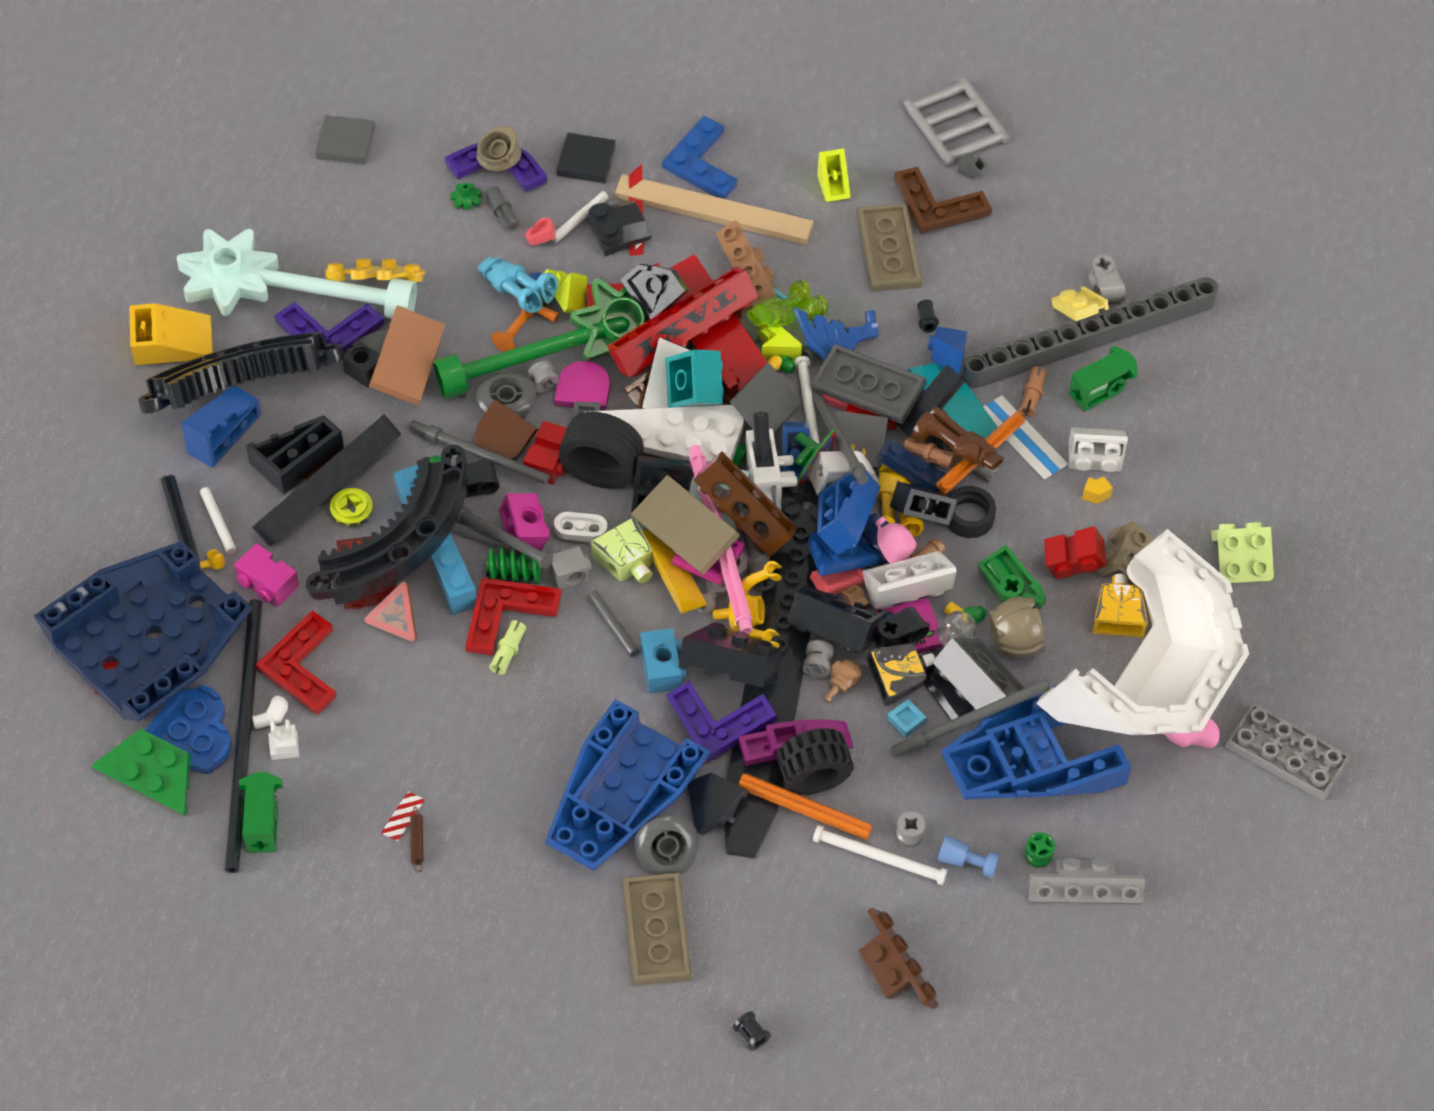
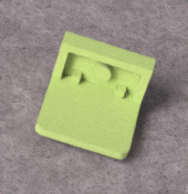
[1211,522,1274,583]

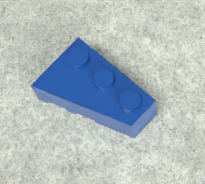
[181,386,261,468]
[817,470,881,556]

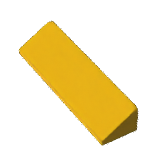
[642,529,707,614]

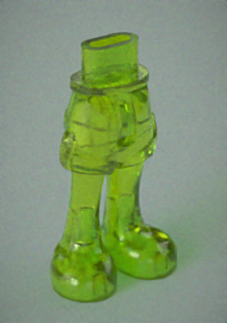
[747,280,828,327]

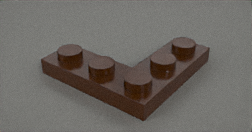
[894,166,992,234]

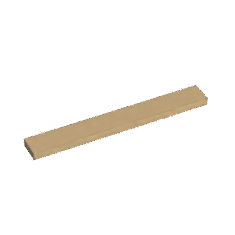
[615,174,814,245]

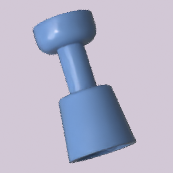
[937,835,1000,879]

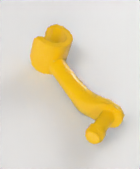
[200,549,225,570]

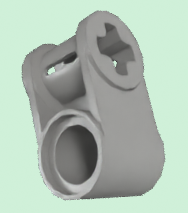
[1088,255,1126,303]

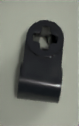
[452,460,500,498]
[875,606,930,648]

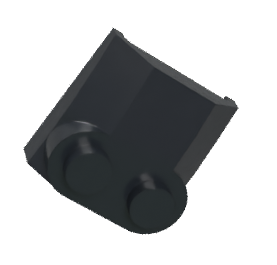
[585,200,652,257]

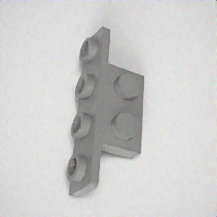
[1028,858,1145,903]

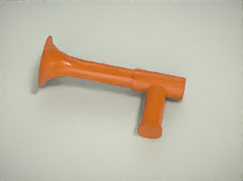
[492,300,559,352]

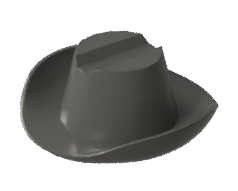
[476,372,537,418]
[634,815,699,875]

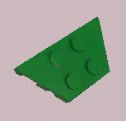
[92,728,191,816]

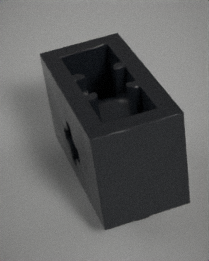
[890,481,957,525]

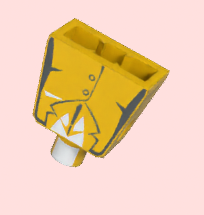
[1092,574,1147,638]

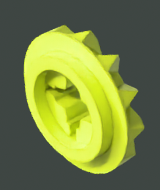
[330,488,373,526]

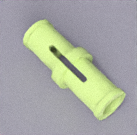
[489,620,527,675]

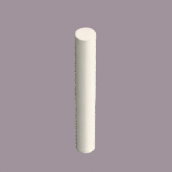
[552,191,609,243]
[200,487,237,555]

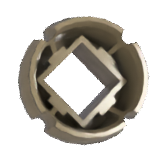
[990,596,1045,659]

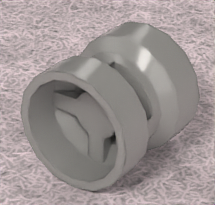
[803,640,834,678]

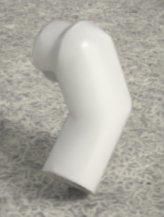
[252,696,288,730]

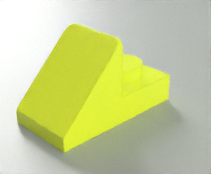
[544,269,588,313]
[758,314,802,361]

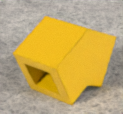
[1082,476,1113,504]

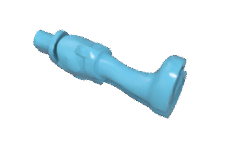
[478,257,558,313]

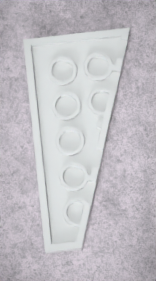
[589,405,746,462]

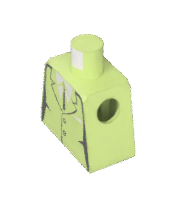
[591,517,652,584]

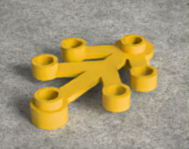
[325,258,425,282]

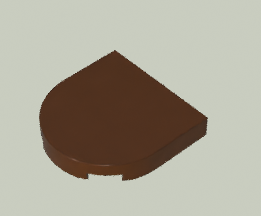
[475,399,538,460]

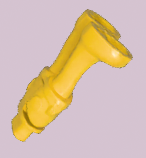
[877,463,924,538]

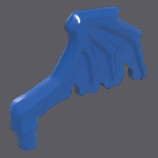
[793,307,878,360]

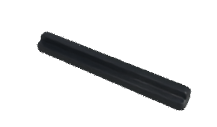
[161,474,200,560]

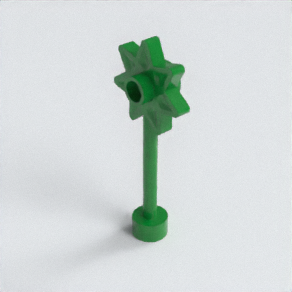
[433,278,648,400]

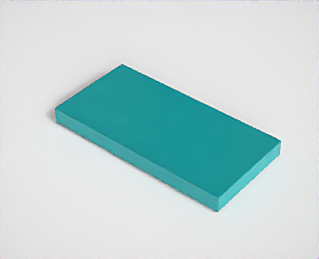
[908,363,998,438]

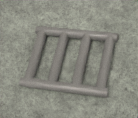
[904,77,1010,166]

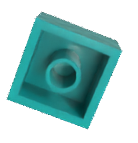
[666,350,724,408]

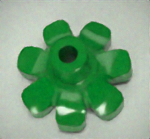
[450,183,482,210]

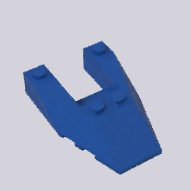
[941,676,1131,800]

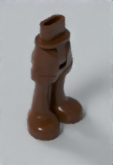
[912,406,1004,470]

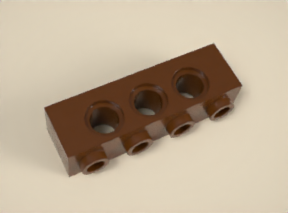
[693,451,797,557]

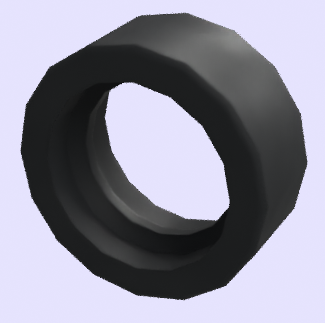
[947,486,996,538]

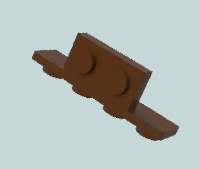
[858,907,939,1009]

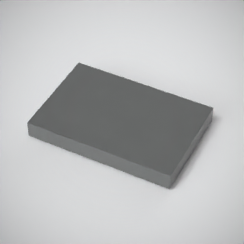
[730,362,801,433]

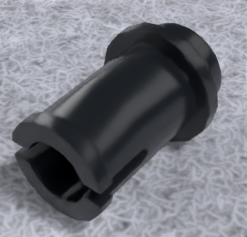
[917,299,939,333]

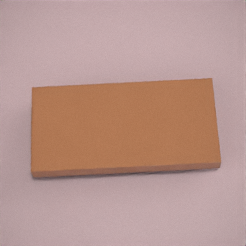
[369,305,445,406]

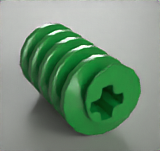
[486,547,542,584]

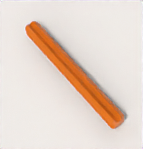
[936,412,1025,494]
[738,773,872,839]

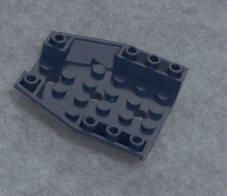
[34,541,252,721]

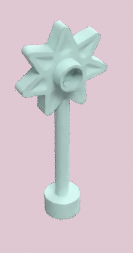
[177,229,417,319]

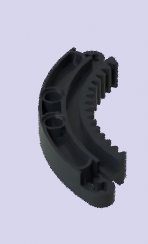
[138,332,344,414]
[305,444,468,605]

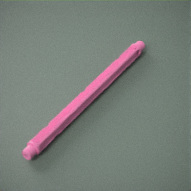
[689,445,753,634]

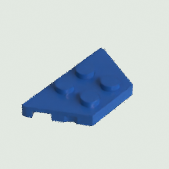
[807,532,888,576]

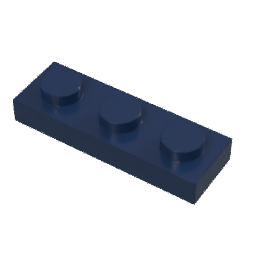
[876,438,949,494]

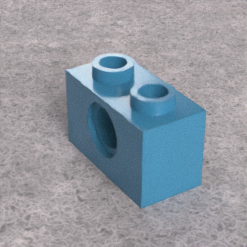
[640,628,686,693]

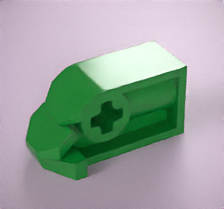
[1069,346,1138,412]
[978,545,1047,609]
[239,772,283,853]

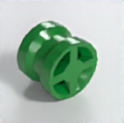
[1024,832,1055,868]

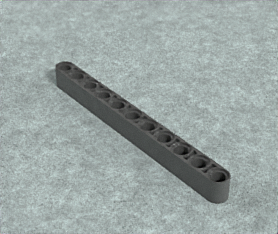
[963,277,1218,388]

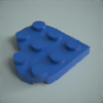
[145,685,232,774]

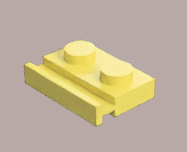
[1051,286,1109,321]

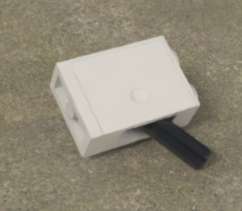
[746,411,797,510]

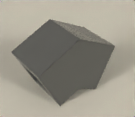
[958,153,988,179]

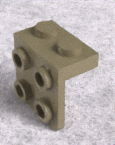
[1095,521,1155,577]

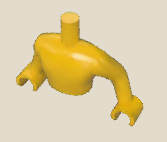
[713,561,782,648]

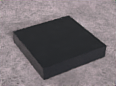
[557,132,616,184]

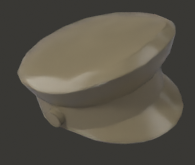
[477,126,521,171]

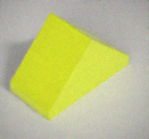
[817,148,851,202]

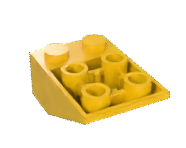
[129,303,213,366]

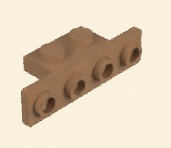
[716,221,777,309]

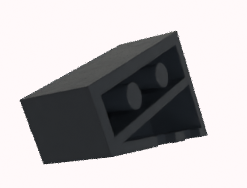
[246,415,344,494]
[678,622,782,687]

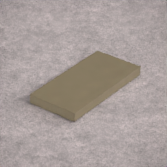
[857,203,922,292]
[631,475,740,575]
[622,872,692,986]

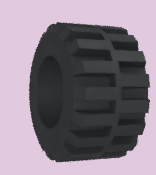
[777,728,854,795]

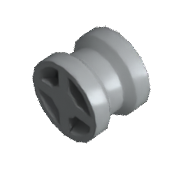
[528,361,559,393]
[896,811,926,847]

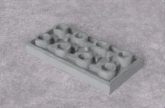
[1225,702,1351,802]

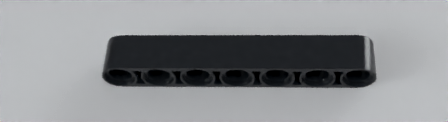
[252,414,401,548]

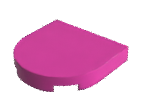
[554,361,610,411]

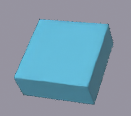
[887,699,927,738]

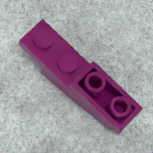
[738,719,853,766]

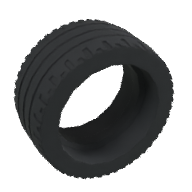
[559,411,644,489]

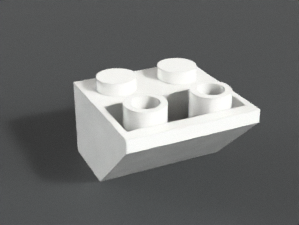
[1068,428,1128,472]

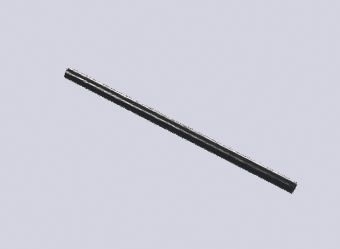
[224,599,263,873]

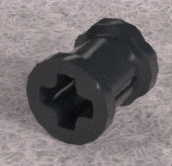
[732,1011,771,1051]

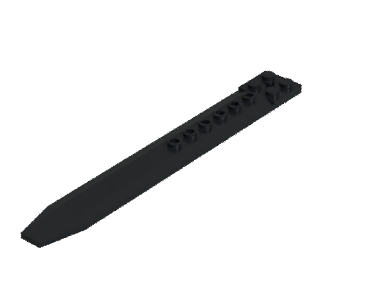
[724,478,819,859]

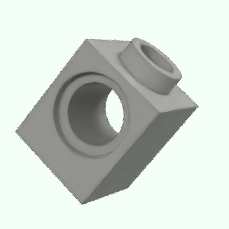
[549,546,592,590]

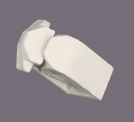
[809,451,878,495]

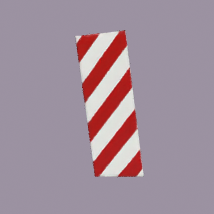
[381,791,425,841]

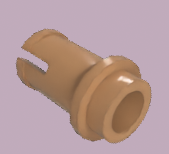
[910,539,946,558]

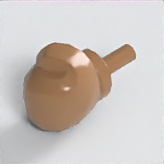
[824,659,862,703]

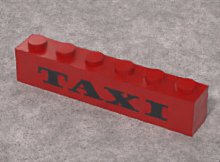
[607,266,759,377]

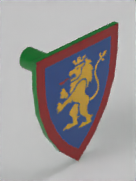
[794,429,835,486]

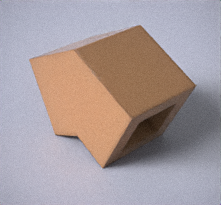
[841,584,869,610]

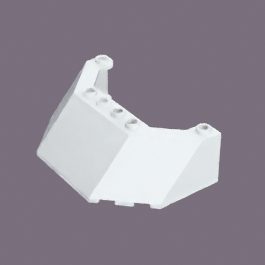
[1036,529,1249,735]

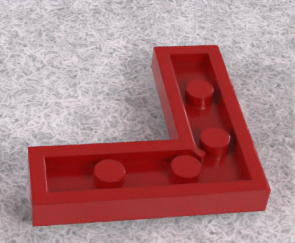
[465,578,562,656]
[256,610,337,715]

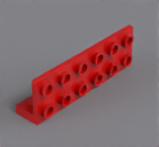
[654,255,767,398]

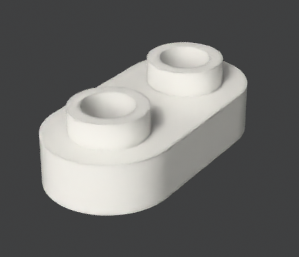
[554,512,608,542]

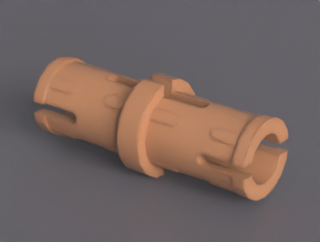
[1019,367,1047,417]
[903,437,957,470]

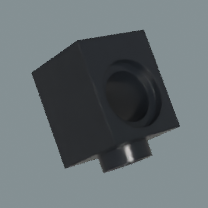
[343,341,380,388]

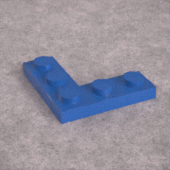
[662,115,737,199]

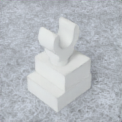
[268,720,299,760]

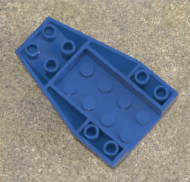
[545,699,710,871]

